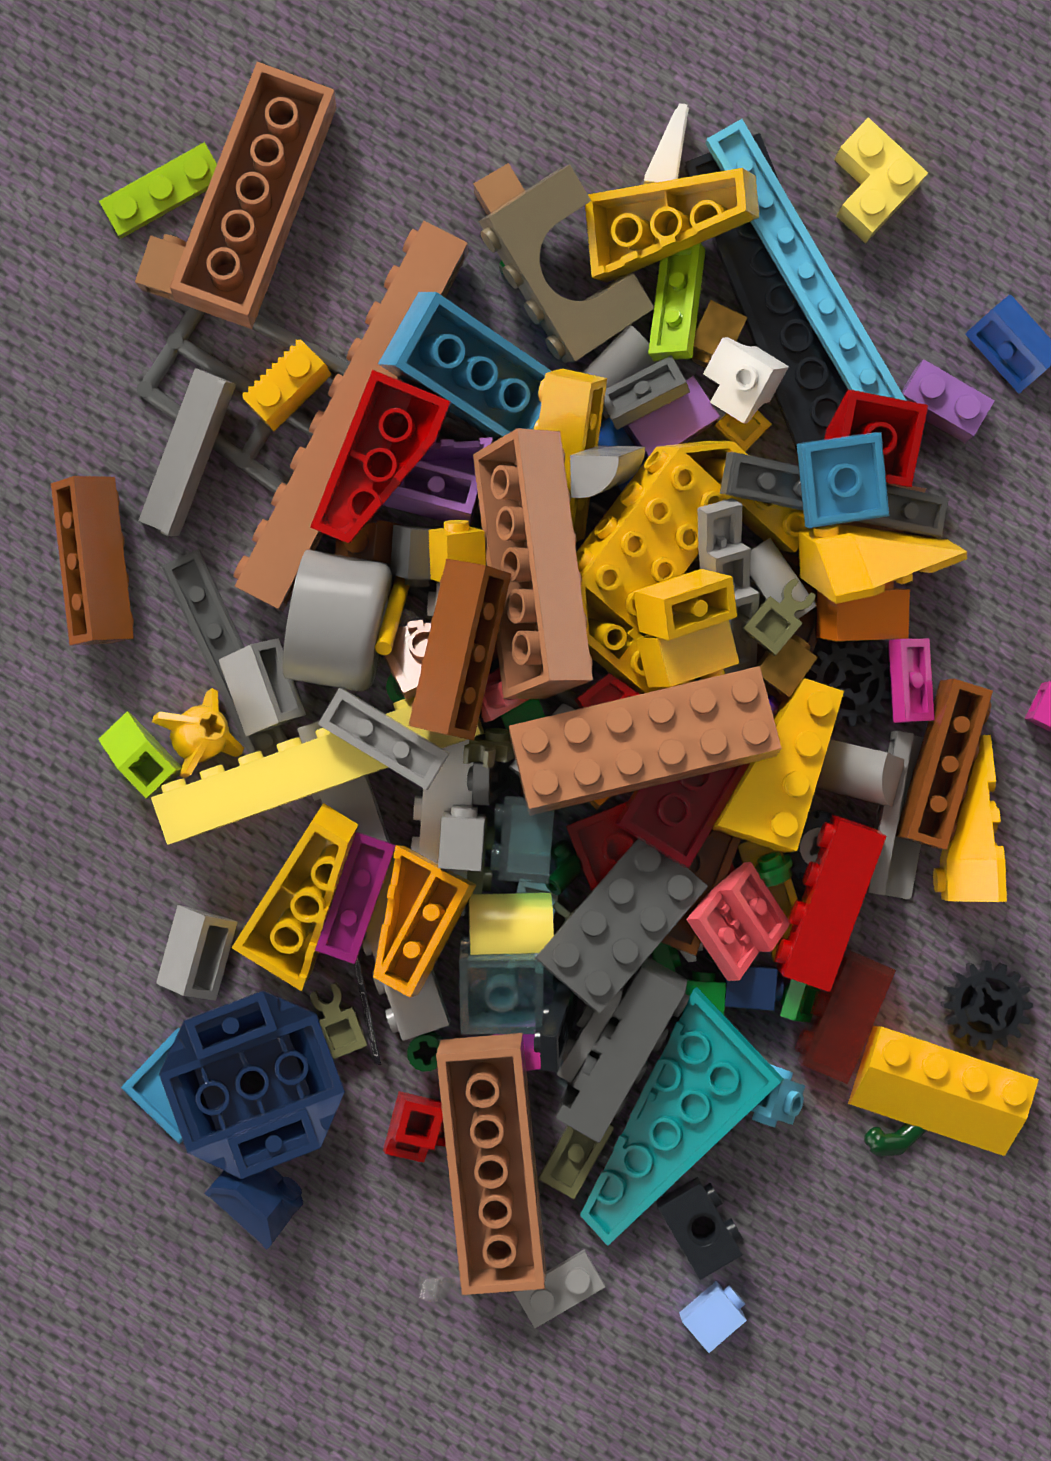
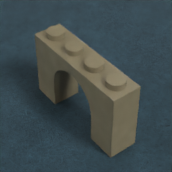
[478,164,654,363]

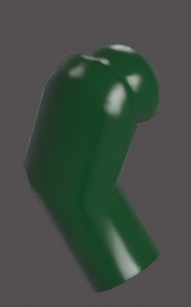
[545,840,582,895]
[864,1123,926,1157]

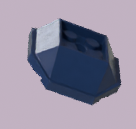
[159,990,345,1179]

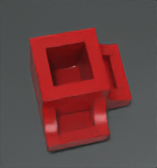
[383,1091,446,1163]

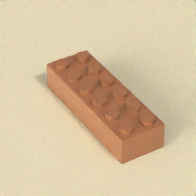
[169,62,337,329]
[473,428,593,699]
[509,666,782,816]
[436,1033,547,1295]

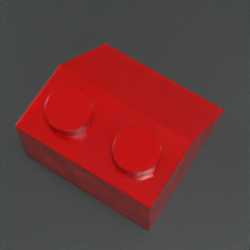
[824,390,928,487]

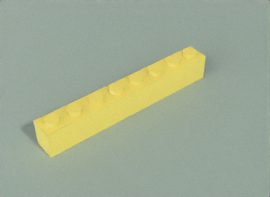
[151,697,485,845]

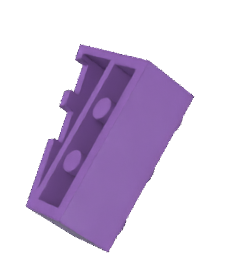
[383,437,493,527]

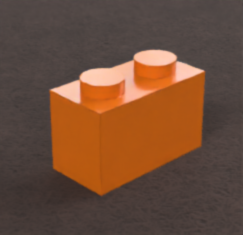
[816,581,910,641]

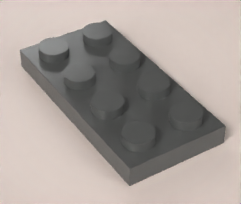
[535,839,708,1014]

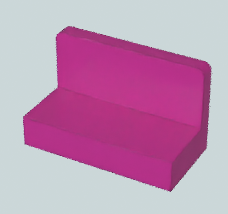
[888,638,935,723]

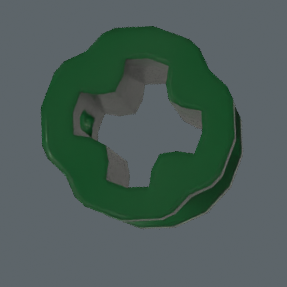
[407,1031,444,1072]

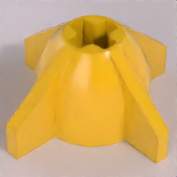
[152,688,244,779]

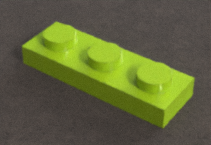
[99,142,217,239]
[648,243,706,361]

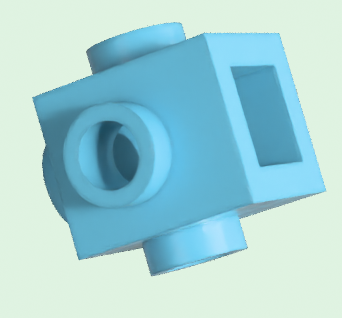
[751,1064,805,1128]

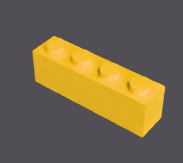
[534,369,607,542]

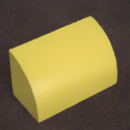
[469,893,554,955]

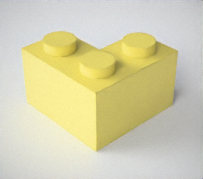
[834,117,928,244]

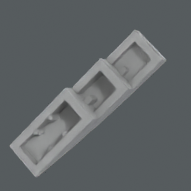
[698,498,759,674]

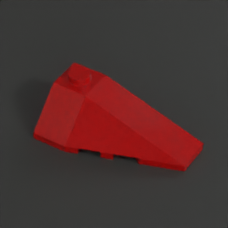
[310,370,451,544]

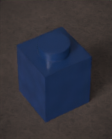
[723,964,784,1011]

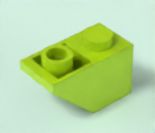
[98,711,182,799]

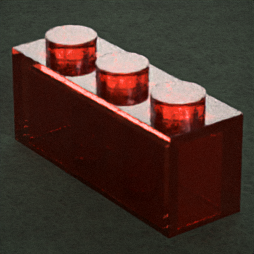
[795,948,896,1084]

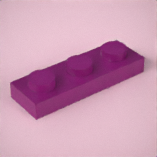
[315,832,396,964]

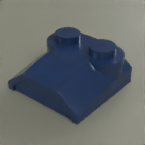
[204,1167,303,1250]

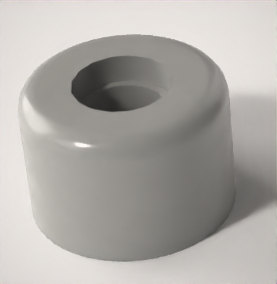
[283,550,392,691]

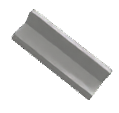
[138,368,236,536]
[867,731,924,899]

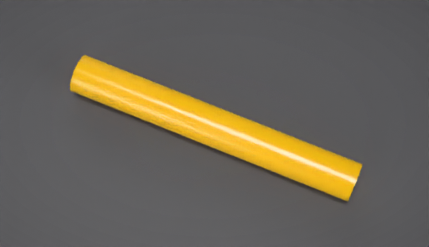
[375,576,410,655]

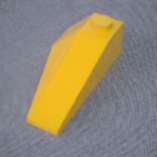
[798,524,967,604]
[933,735,1007,902]

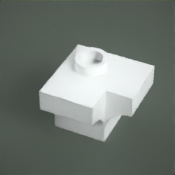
[703,337,789,424]

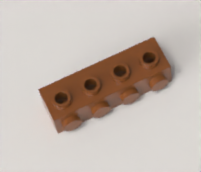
[51,476,134,646]
[408,559,511,741]
[895,679,993,850]

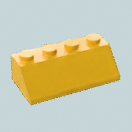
[848,1026,1039,1156]

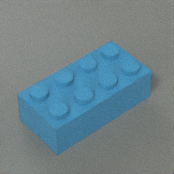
[378,292,551,441]

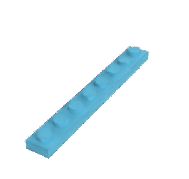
[705,119,906,400]

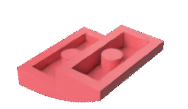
[686,862,790,981]

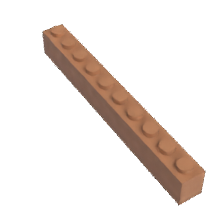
[233,221,469,612]

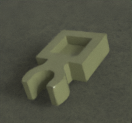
[742,578,816,656]
[463,728,515,768]
[310,982,368,1059]

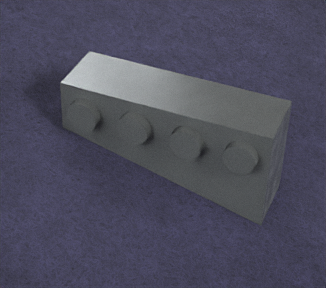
[555,957,689,1143]

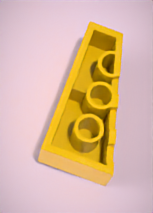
[585,168,759,282]
[712,678,844,853]
[232,803,358,991]

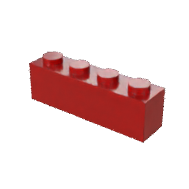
[775,814,887,992]

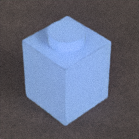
[679,1281,747,1353]

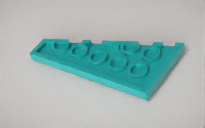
[580,987,784,1246]

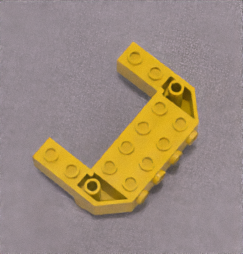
[576,441,812,694]

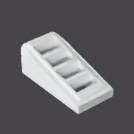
[643,103,689,185]

